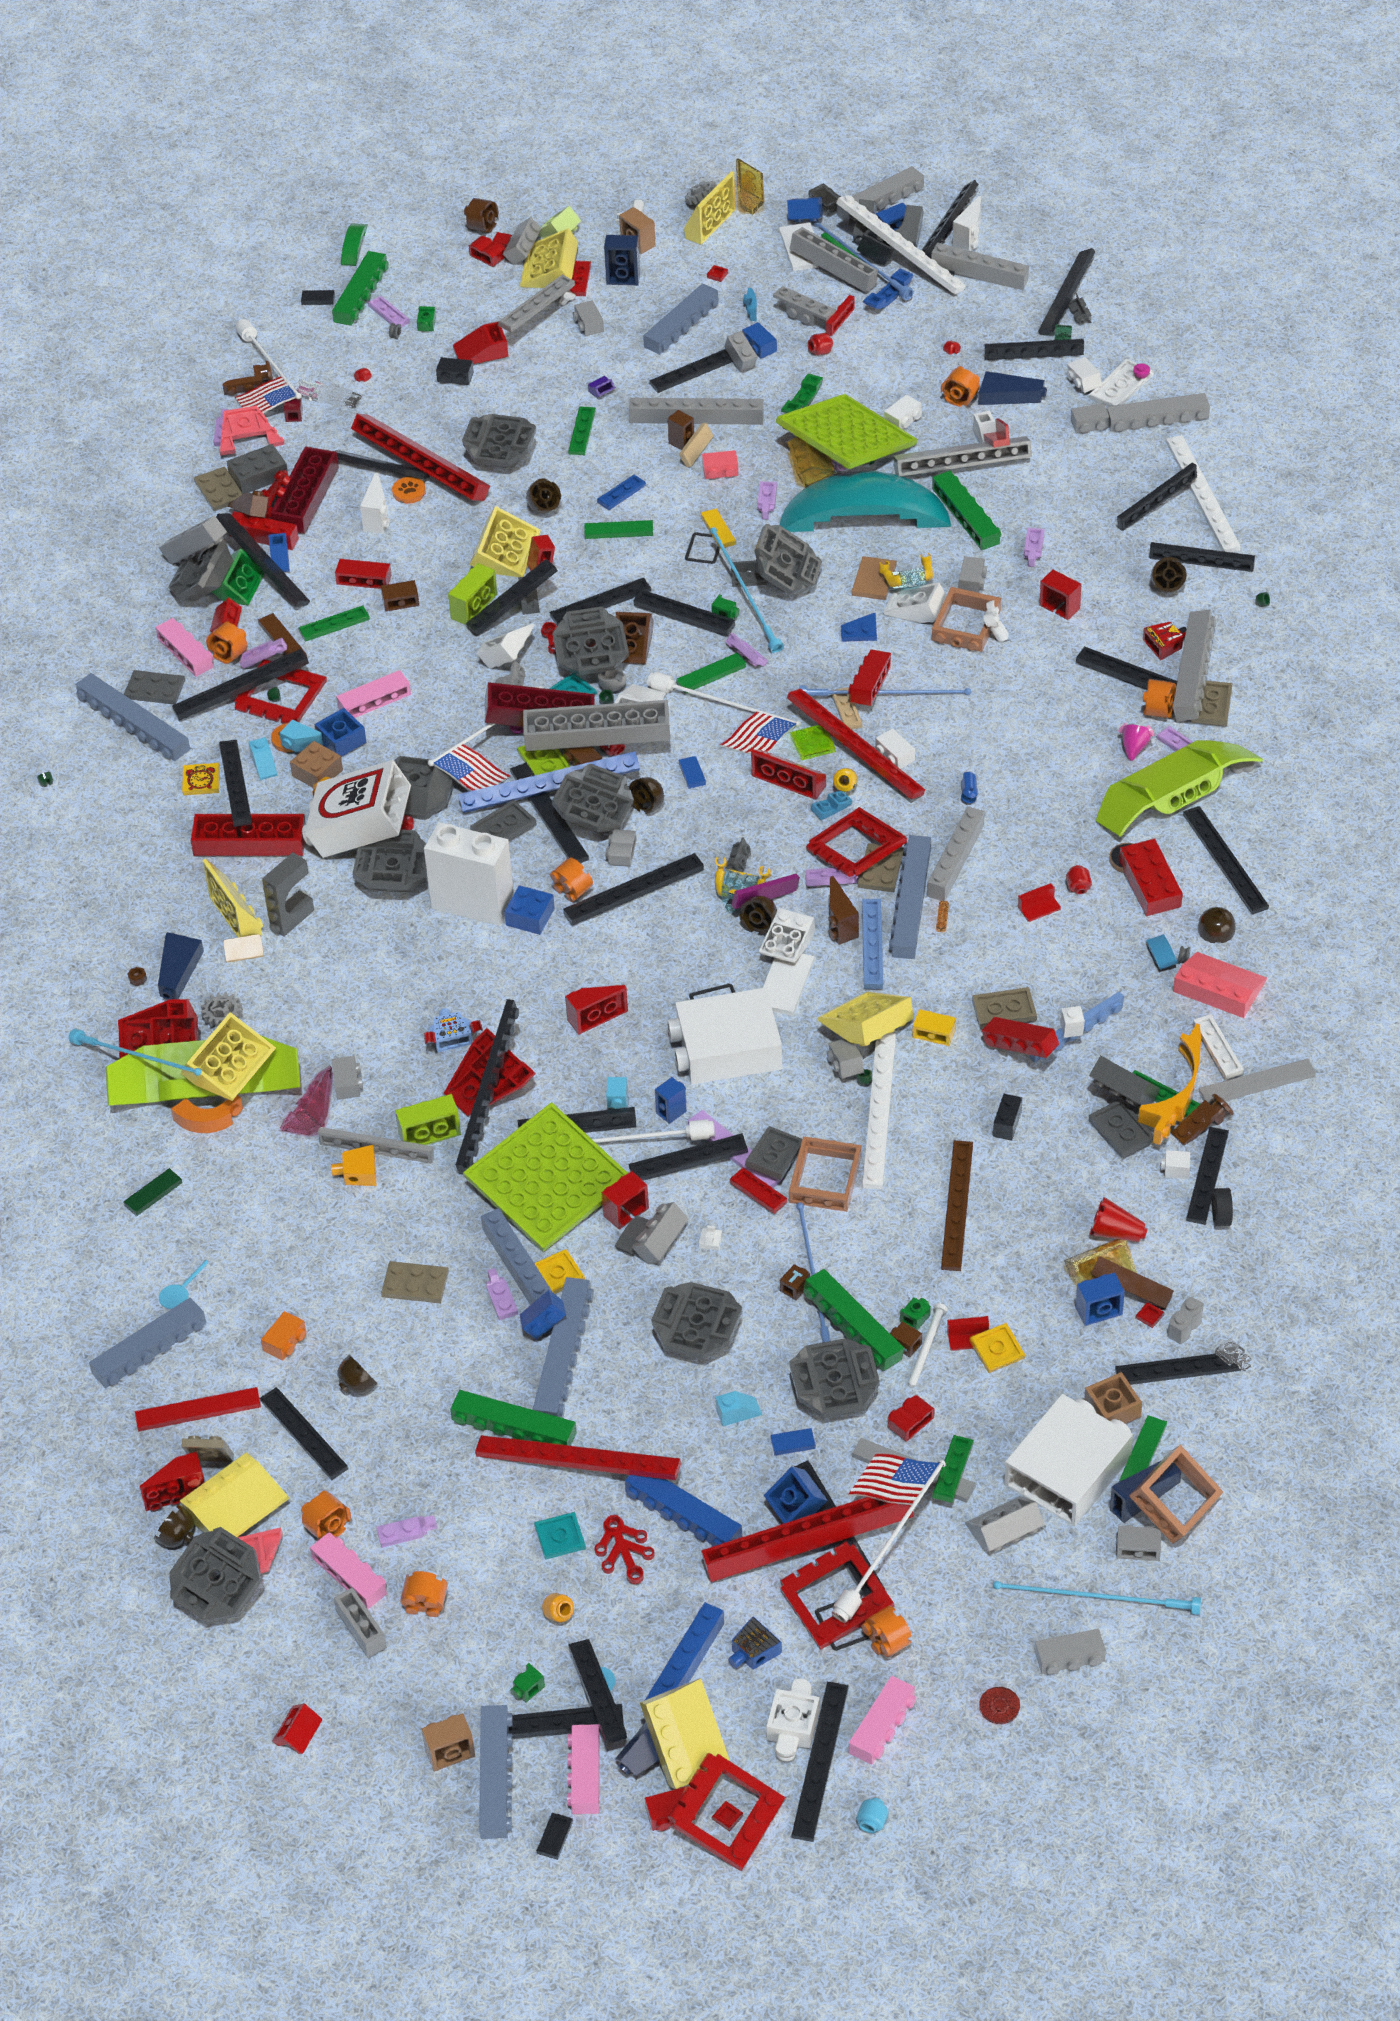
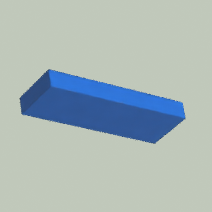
[597,474,646,510]

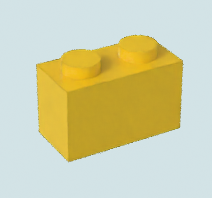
[912,1009,956,1046]

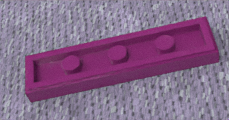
[732,874,800,909]

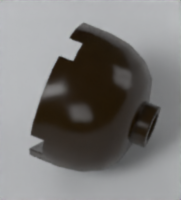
[526,478,561,514]
[1150,557,1187,593]
[629,777,664,814]
[739,895,777,934]
[1198,907,1236,943]
[337,1354,377,1395]
[154,1504,194,1548]

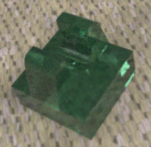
[1055,325,1072,340]

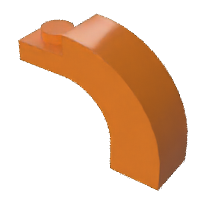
[171,1095,243,1133]

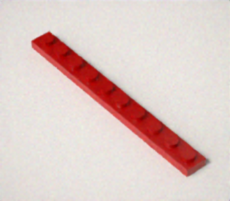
[787,688,926,800]
[475,1435,681,1480]

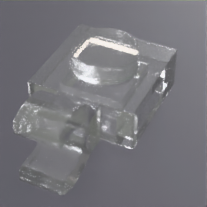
[1215,1338,1251,1371]

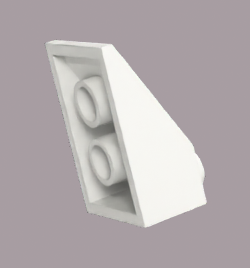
[953,196,981,251]
[360,472,390,534]
[883,583,946,623]

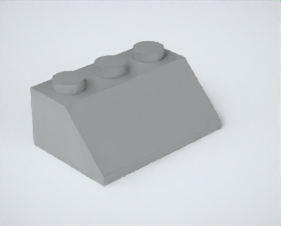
[965,1496,1045,1552]

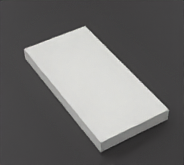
[779,222,820,271]
[1089,359,1154,406]
[763,954,815,1016]

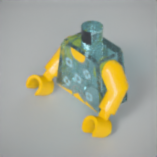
[879,553,934,590]
[715,857,772,912]

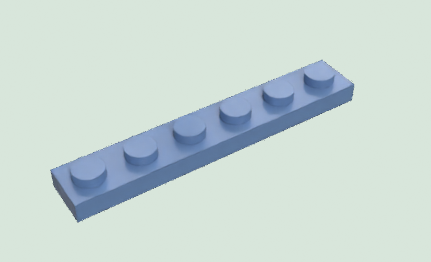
[862,899,883,989]
[1030,992,1124,1063]

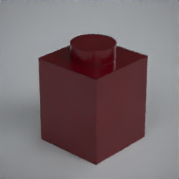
[284,398,303,422]

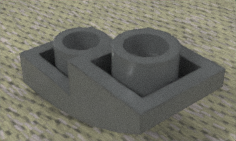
[615,1215,649,1255]

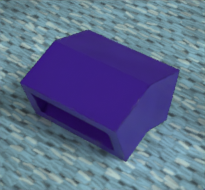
[588,376,615,397]

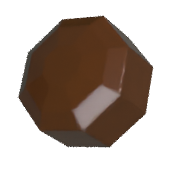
[127,967,147,986]

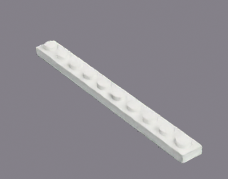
[836,195,966,294]
[1166,435,1240,552]
[863,1033,896,1189]

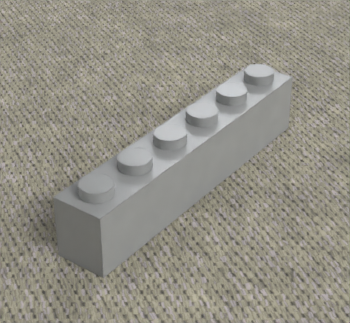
[837,166,924,225]
[790,227,879,292]
[932,243,1029,290]
[1106,393,1210,432]
[159,515,227,564]
[927,806,985,902]

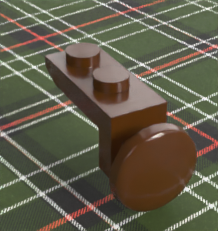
[222,360,273,395]
[1171,1094,1234,1146]

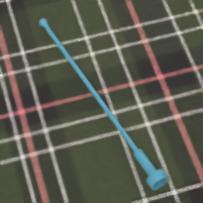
[710,527,784,653]
[69,1029,202,1076]
[993,1581,1201,1615]

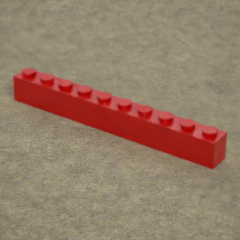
[351,413,490,501]
[701,1497,914,1582]

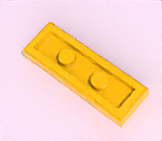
[701,508,736,549]

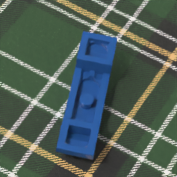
[863,268,913,309]

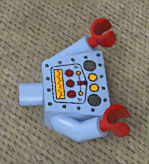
[424,1008,483,1053]

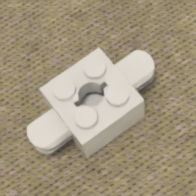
[767,1679,820,1761]

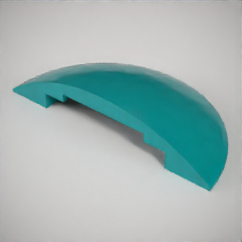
[780,471,951,532]

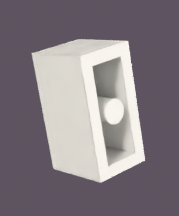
[1067,357,1102,393]
[884,395,922,430]
[875,729,915,769]

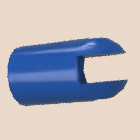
[961,772,978,804]

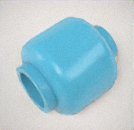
[856,1798,889,1833]

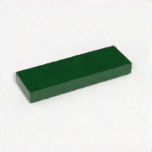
[123,1168,183,1216]

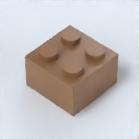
[619,207,656,254]
[290,741,343,788]
[1084,1372,1142,1424]
[421,1713,475,1772]

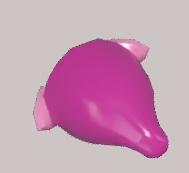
[1118,722,1155,761]

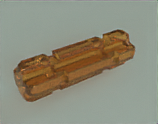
[936,900,949,933]

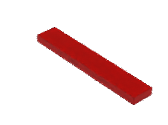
[135,1387,261,1432]

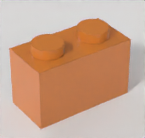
[261,1311,306,1361]

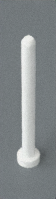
[908,1303,948,1387]

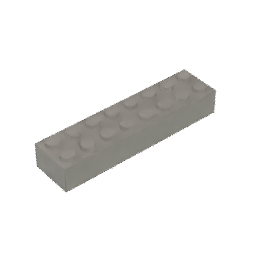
[523,700,671,751]

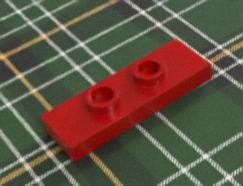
[570,261,591,296]
[826,295,855,336]
[730,1167,787,1214]

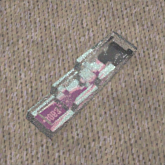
[294,379,362,408]

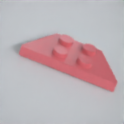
[238,1527,283,1573]

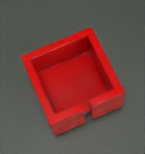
[1039,569,1082,620]
[601,1171,649,1230]

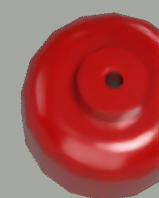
[943,340,961,355]
[354,368,372,382]
[400,815,415,830]

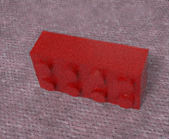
[1119,838,1183,916]

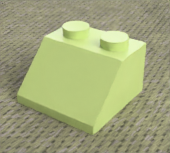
[538,206,581,238]

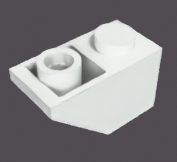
[973,411,996,443]

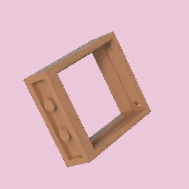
[931,587,1001,652]
[789,1136,862,1212]
[1129,1445,1223,1544]

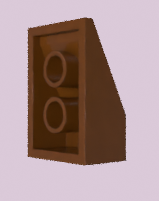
[615,612,654,664]
[828,876,859,945]

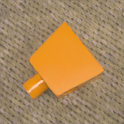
[331,1145,377,1186]

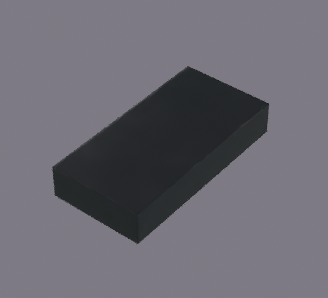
[301,290,335,305]
[537,1813,573,1860]

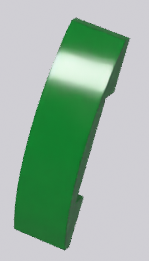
[340,223,368,266]
[781,373,823,413]

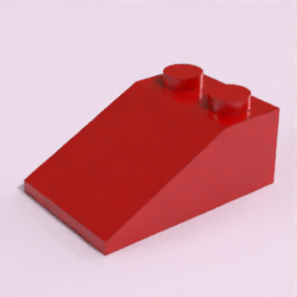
[565,985,628,1035]

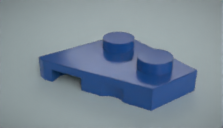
[841,613,877,642]

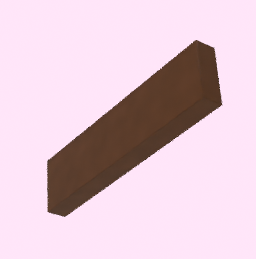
[258,613,307,657]
[1091,1256,1174,1309]

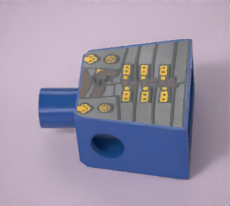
[728,1616,782,1670]

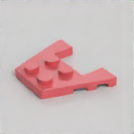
[220,406,284,456]

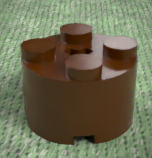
[464,198,499,233]

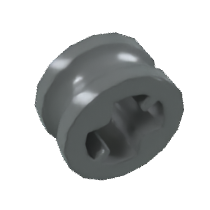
[389,323,401,339]
[1178,946,1191,963]

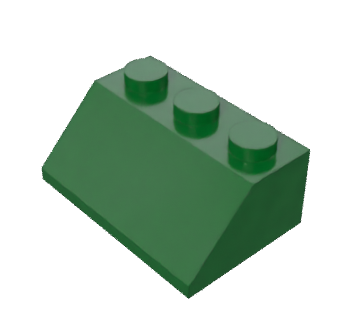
[212,548,265,606]

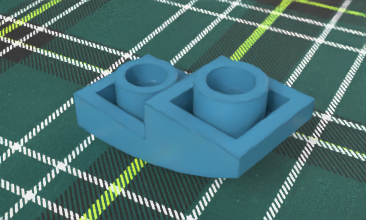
[743,288,757,322]
[810,791,853,820]
[1146,934,1178,969]

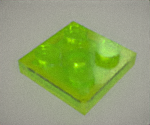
[790,725,836,761]

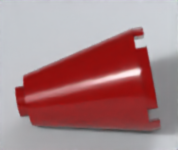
[1089,1197,1148,1242]

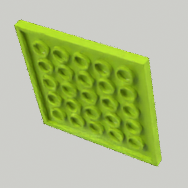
[776,394,918,469]
[463,1102,628,1252]

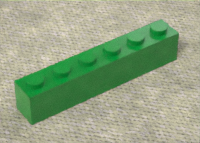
[332,251,389,326]
[932,470,1002,550]
[803,1269,904,1372]
[450,1389,577,1446]

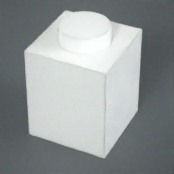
[1060,1006,1085,1038]
[1161,1150,1190,1179]

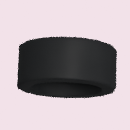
[1212,1188,1233,1226]

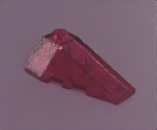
[280,1065,332,1135]

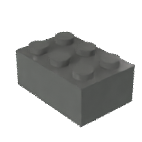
[226,444,288,494]
[1089,1055,1160,1108]

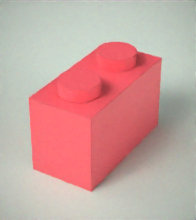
[702,450,739,479]

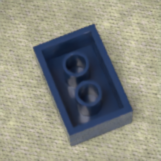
[604,235,640,286]

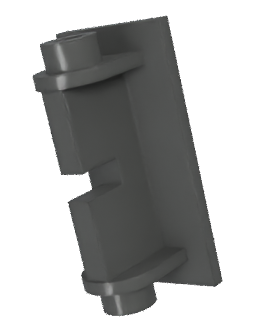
[1068,293,1092,325]
[725,837,751,875]

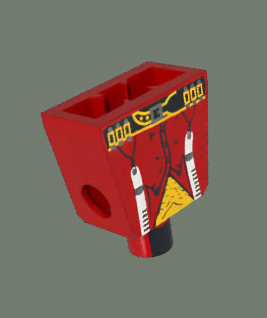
[1143,622,1187,661]

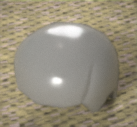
[598,670,626,692]

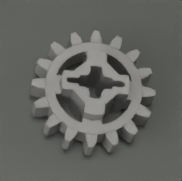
[685,181,717,205]
[201,992,243,1028]

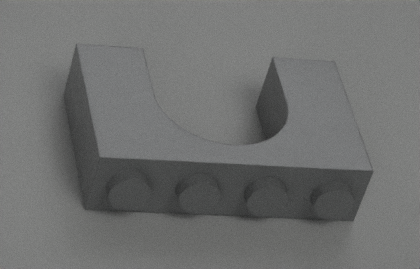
[853,199,924,248]
[262,852,314,937]

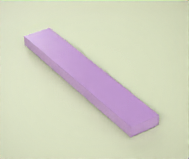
[688,1110,783,1188]

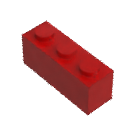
[335,559,392,589]

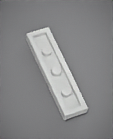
[1193,1014,1244,1080]

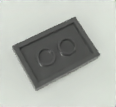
[124,670,185,705]
[470,800,537,841]
[1089,1099,1154,1158]
[745,1126,802,1180]

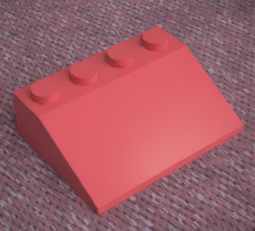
[1173,952,1267,1018]

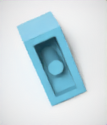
[280,720,323,752]
[248,737,278,780]
[606,1077,629,1109]
[715,1391,762,1426]

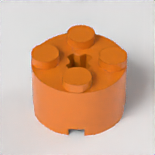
[941,366,980,407]
[206,622,247,664]
[1143,679,1176,718]
[550,858,593,903]
[301,1491,351,1540]
[400,1571,448,1617]
[861,1606,912,1657]

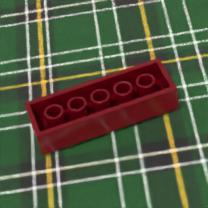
[270,446,339,534]
[485,682,595,727]

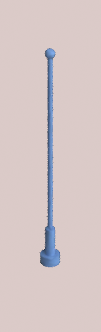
[814,221,914,300]
[799,685,971,696]
[796,1202,831,1342]

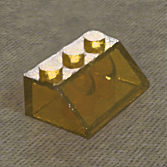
[736,158,765,215]
[787,437,836,488]
[1064,1239,1137,1288]

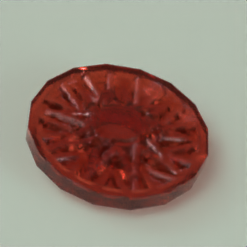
[979,1687,1020,1724]

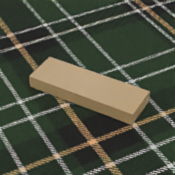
[679,423,713,467]
[831,687,863,729]

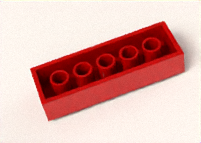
[190,814,306,856]

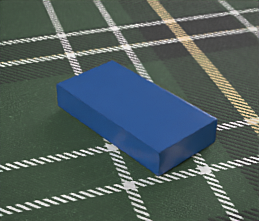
[679,756,706,789]
[770,1428,816,1456]

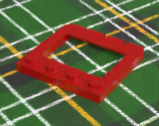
[234,659,327,724]
[806,807,907,877]
[780,1542,895,1650]
[668,1753,786,1871]

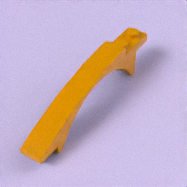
[1138,1023,1201,1145]

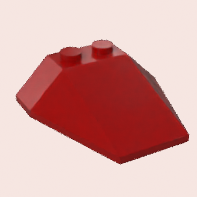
[118,999,199,1059]
[444,1028,536,1117]

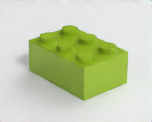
[448,563,498,625]
[395,1094,461,1145]

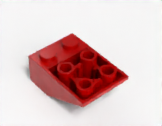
[453,321,509,364]
[140,1451,205,1511]

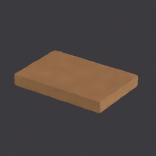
[852,556,897,600]

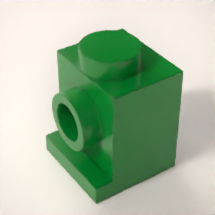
[417,306,436,331]
[711,594,740,619]
[900,1297,931,1330]
[510,1663,545,1703]

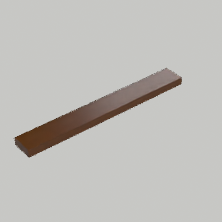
[941,1140,973,1271]

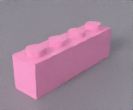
[155,618,213,677]
[336,670,411,718]
[310,1532,387,1609]
[849,1675,916,1765]
[567,1724,600,1814]

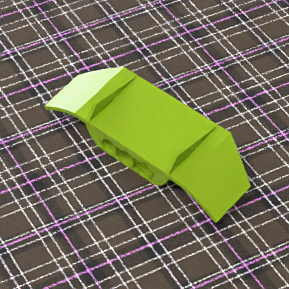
[1096,740,1263,837]
[105,1035,300,1106]

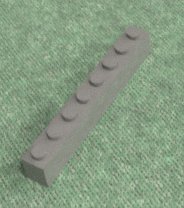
[629,397,764,425]
[893,436,1032,477]
[1173,609,1216,721]

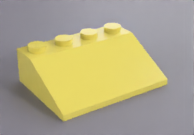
[684,171,736,245]
[520,228,578,288]
[469,506,541,577]
[202,859,263,937]
[818,992,914,1046]
[180,1012,276,1101]
[180,1452,289,1537]
[640,1678,730,1789]

